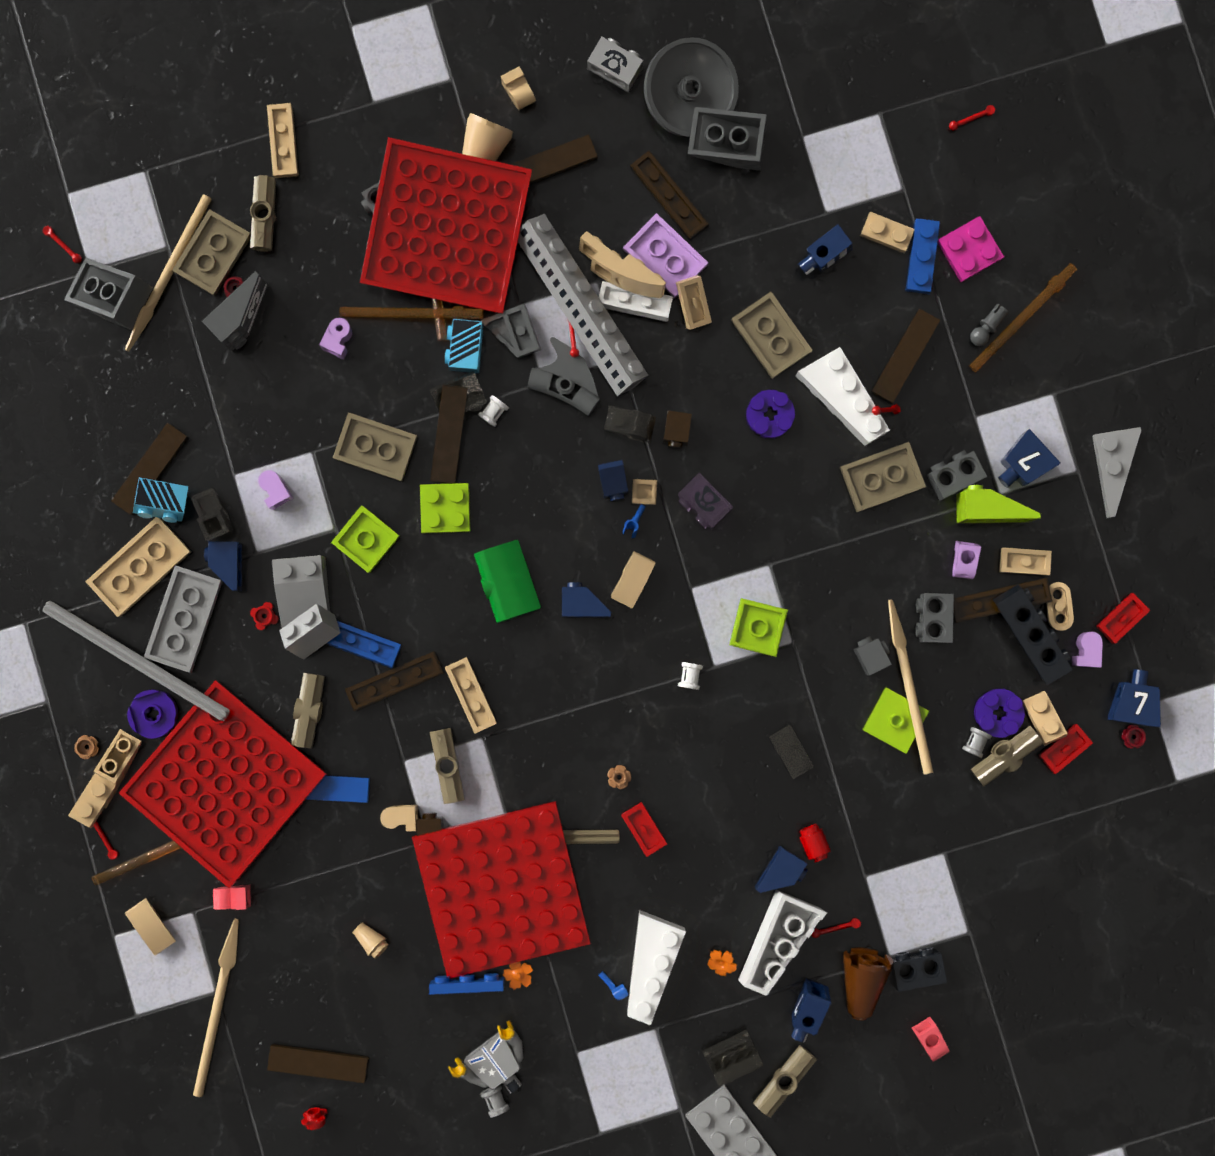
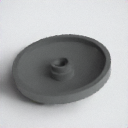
[644,37,739,137]

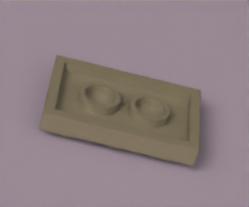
[172,209,251,296]
[731,292,812,379]
[333,412,418,482]
[840,442,926,512]

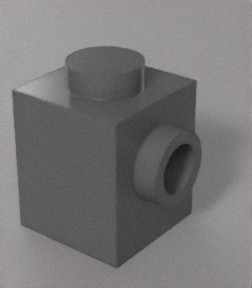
[853,636,892,675]

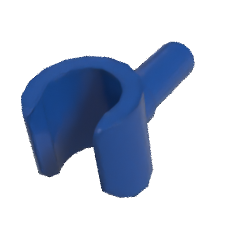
[623,504,646,538]
[598,971,629,1000]

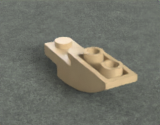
[579,231,666,298]
[68,729,142,828]

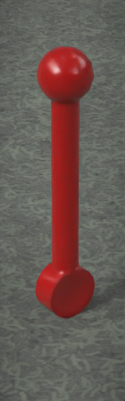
[949,105,995,130]
[43,226,82,263]
[567,319,579,358]
[872,404,901,416]
[93,820,119,860]
[811,918,861,938]

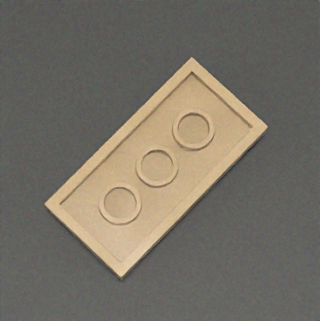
[85,517,192,617]

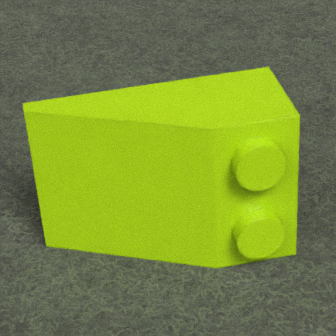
[956,485,1040,523]

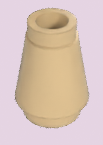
[353,922,389,959]

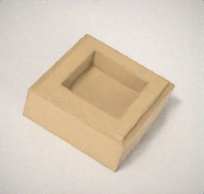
[632,479,657,505]

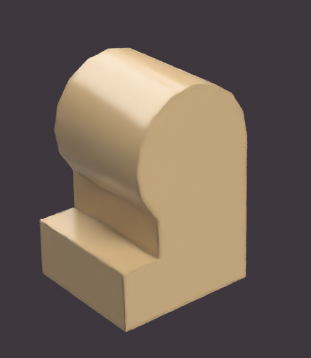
[501,67,536,110]
[380,805,418,831]

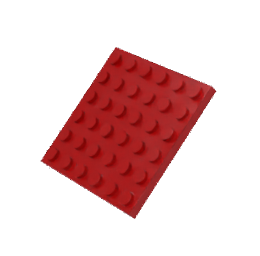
[360,137,532,314]
[119,680,327,888]
[412,801,591,978]

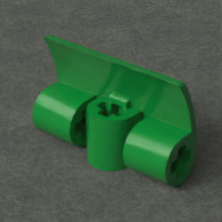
[474,540,541,623]

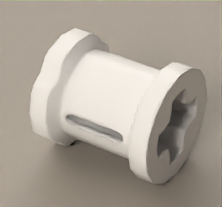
[478,395,509,427]
[678,662,703,690]

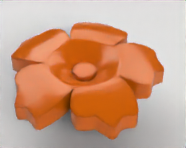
[707,949,737,976]
[503,962,533,990]

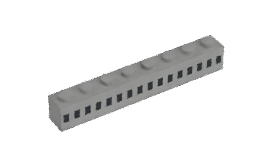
[518,214,648,396]

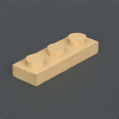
[267,103,299,178]
[445,657,497,733]

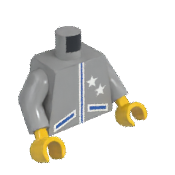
[448,1021,523,1094]

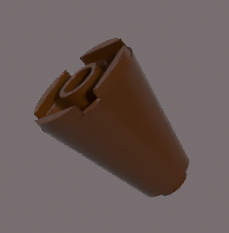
[843,948,893,1021]

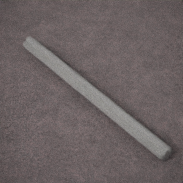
[43,601,230,721]

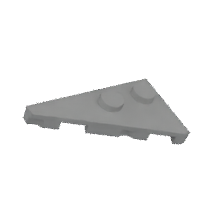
[1092,427,1141,518]

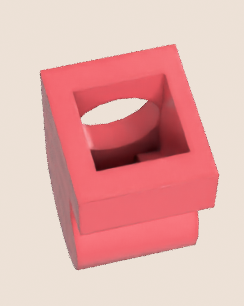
[213,885,251,910]
[912,1017,950,1062]

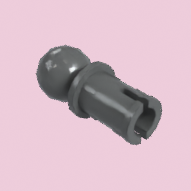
[970,304,1009,346]

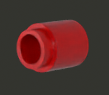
[799,824,831,862]

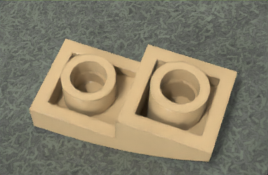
[611,551,655,608]
[125,898,176,956]

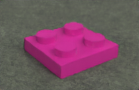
[937,216,1004,282]

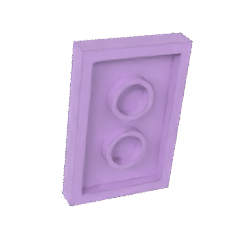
[623,213,708,299]

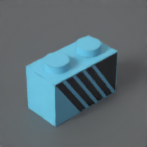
[445,319,484,373]
[133,478,188,523]

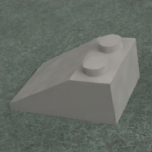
[272,555,330,628]

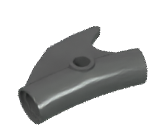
[528,337,601,416]

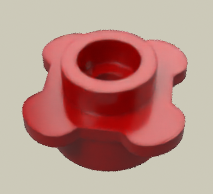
[250,602,279,630]
[301,1107,327,1130]

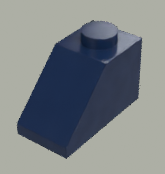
[598,460,628,501]
[204,542,242,592]
[562,582,611,617]
[755,846,808,893]

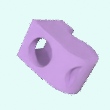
[319,318,352,360]
[258,470,293,510]
[952,541,981,579]
[1072,632,1103,668]

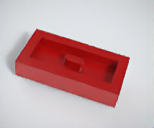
[1096,593,1150,644]
[1038,724,1093,774]
[621,802,667,857]

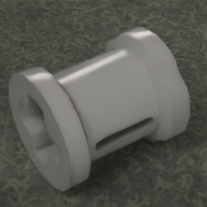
[962,727,992,758]
[480,1085,510,1117]

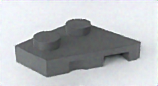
[481,304,541,358]

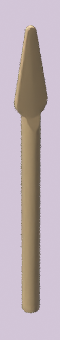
[125,194,212,351]
[888,600,934,774]
[193,919,239,1097]

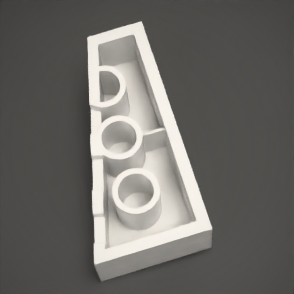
[796,347,890,446]
[738,889,827,996]
[627,910,686,1025]

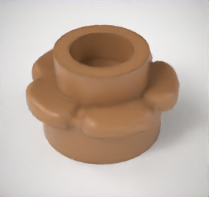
[74,735,99,759]
[607,765,631,789]

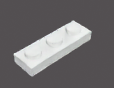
[599,281,673,322]

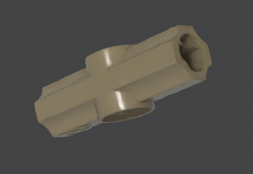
[250,175,276,252]
[291,673,325,748]
[971,726,1043,786]
[430,728,465,804]
[753,1045,817,1118]

